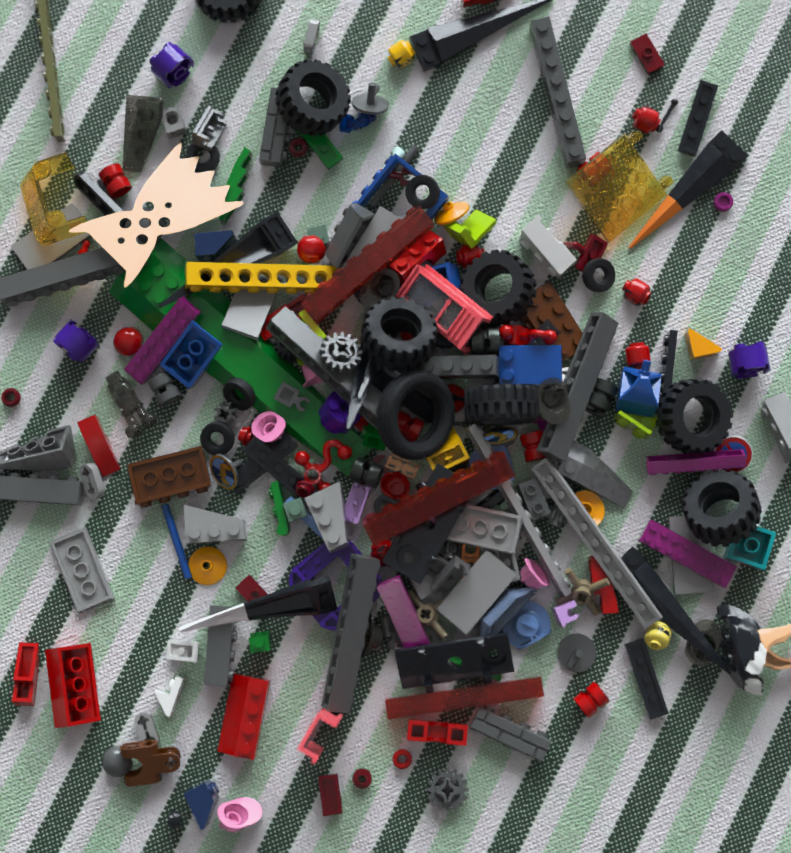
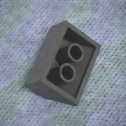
[325,203,375,268]

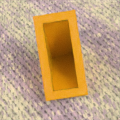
[684,328,722,360]

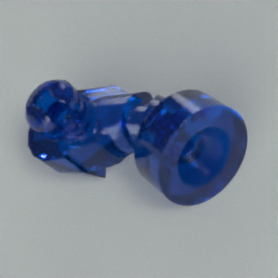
[339,112,376,133]

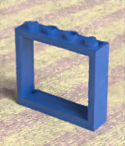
[352,153,450,256]

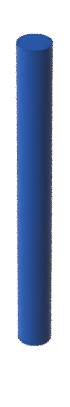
[161,504,192,579]

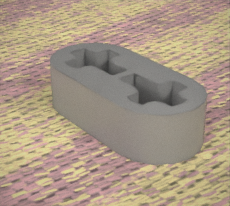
[303,19,320,55]
[79,463,105,500]
[134,712,160,744]

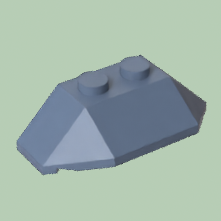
[480,588,537,636]

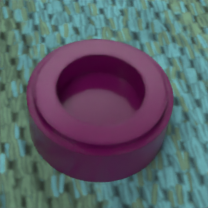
[713,192,733,212]

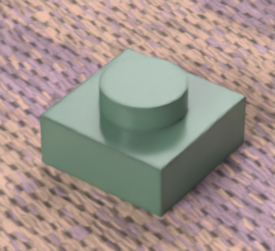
[307,225,329,245]
[283,497,308,522]

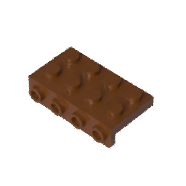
[519,281,583,362]
[127,446,212,508]

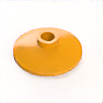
[434,202,469,225]
[575,490,605,525]
[188,546,227,585]

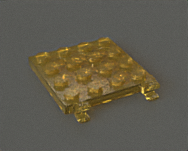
[565,130,674,242]

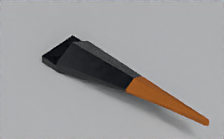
[629,130,748,249]

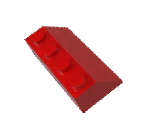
[45,643,101,728]
[217,673,271,760]

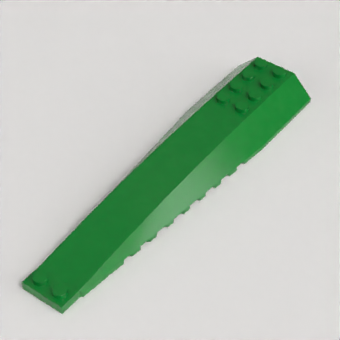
[109,238,373,477]

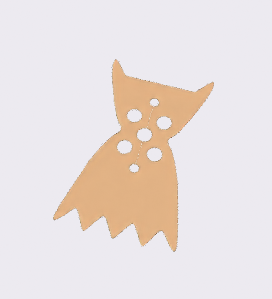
[69,143,244,287]

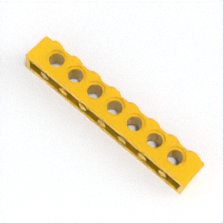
[185,262,340,295]

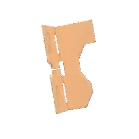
[385,454,421,479]

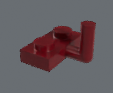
[563,234,608,272]

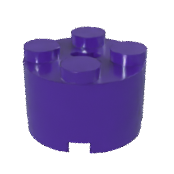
[149,42,194,88]
[53,319,100,363]
[728,342,771,379]
[319,391,362,434]

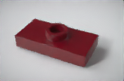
[629,33,665,75]
[235,574,267,602]
[318,773,343,816]

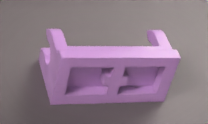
[345,482,371,525]
[552,600,579,627]

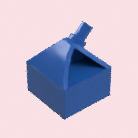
[615,360,662,418]

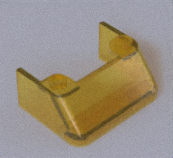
[20,152,88,246]

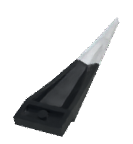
[179,576,338,632]

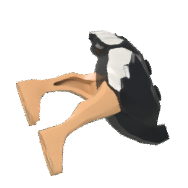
[716,604,791,696]

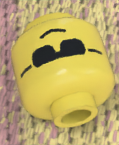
[644,620,672,650]

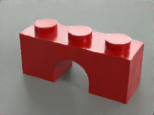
[389,230,446,285]
[407,719,468,746]

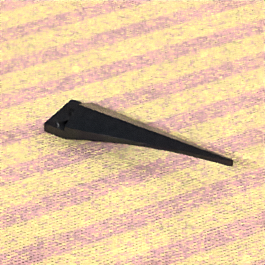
[409,0,552,72]
[159,211,298,308]
[346,295,400,431]
[621,546,731,674]

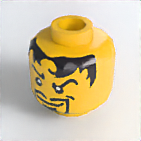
[387,40,416,68]

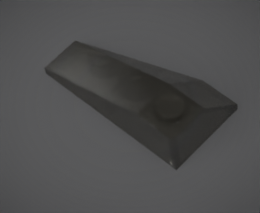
[123,94,164,172]

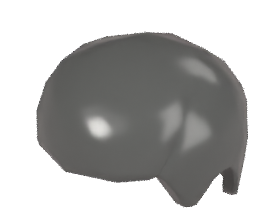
[102,746,133,777]

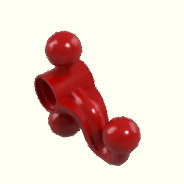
[499,324,557,346]
[295,439,352,492]

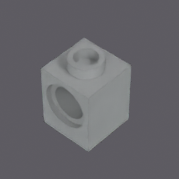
[160,107,187,139]

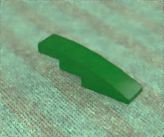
[219,147,252,225]

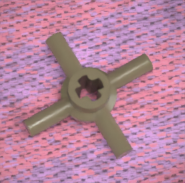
[555,568,610,616]
[408,590,449,640]

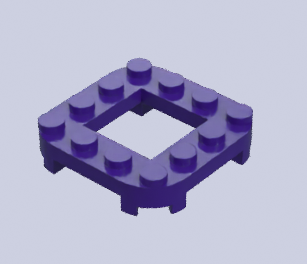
[289,540,382,630]

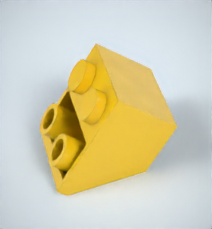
[426,428,470,472]

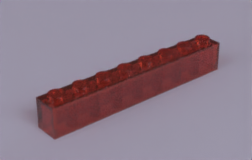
[301,205,435,324]
[362,451,516,546]
[385,676,544,720]

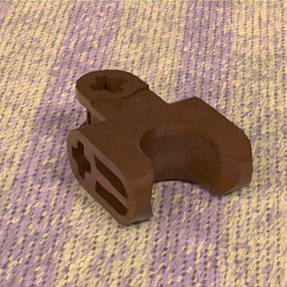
[119,740,181,787]

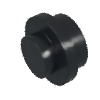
[167,809,181,830]

